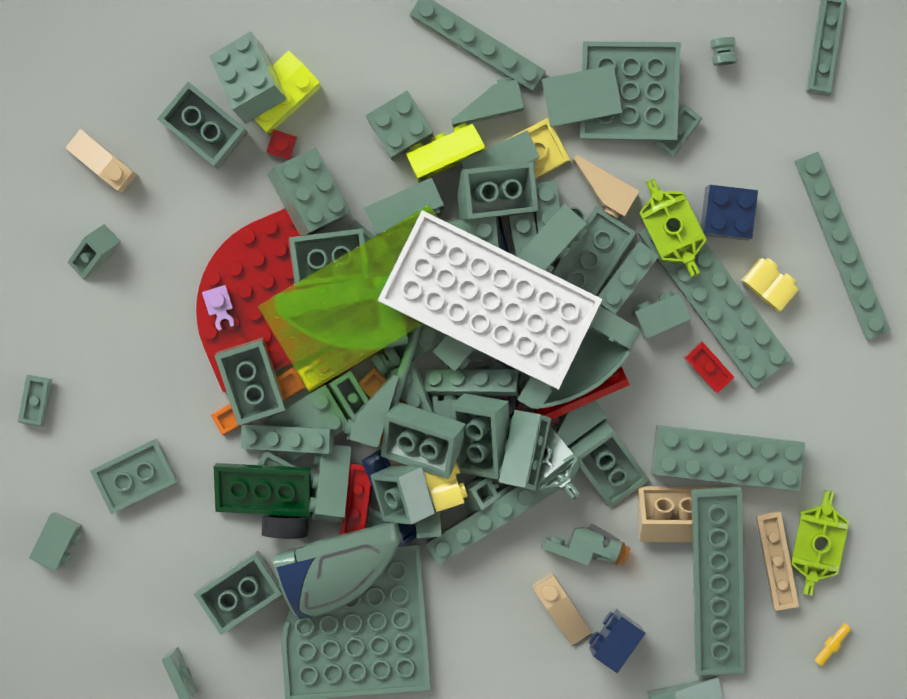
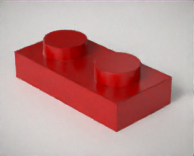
[683,341,735,394]

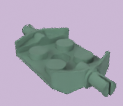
[509,421,581,500]

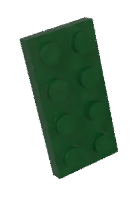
[213,463,312,517]

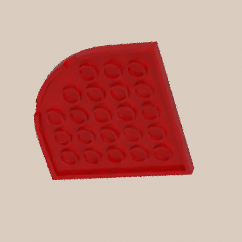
[196,208,333,392]

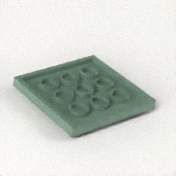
[580,41,681,141]

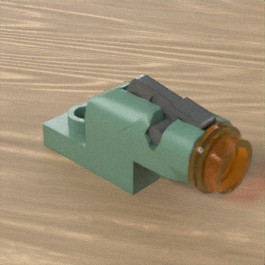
[542,524,630,566]

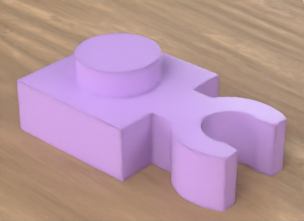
[202,285,235,331]

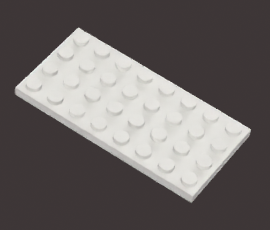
[378,210,602,389]

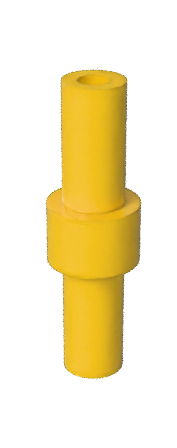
[814,623,852,666]

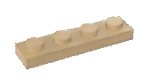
[755,511,799,611]

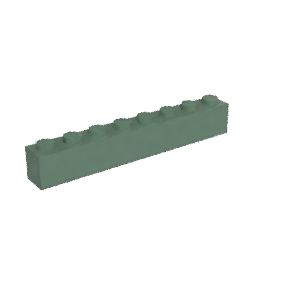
[432,204,587,371]

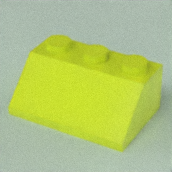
[254,51,322,135]
[406,123,485,183]

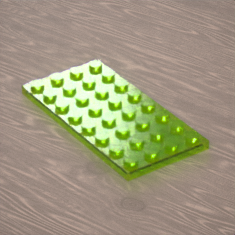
[258,204,437,392]

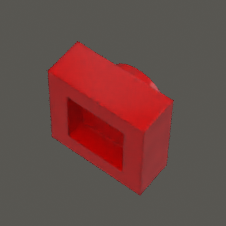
[266,129,297,160]

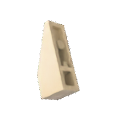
[66,129,138,193]
[572,154,639,219]
[532,572,592,646]

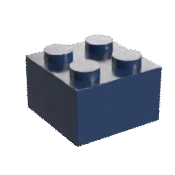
[701,185,758,241]
[589,609,646,673]

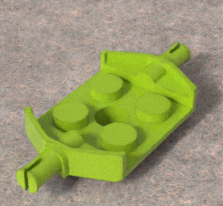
[639,178,707,278]
[790,490,849,596]

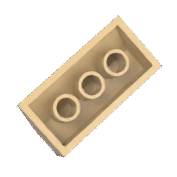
[638,486,730,542]

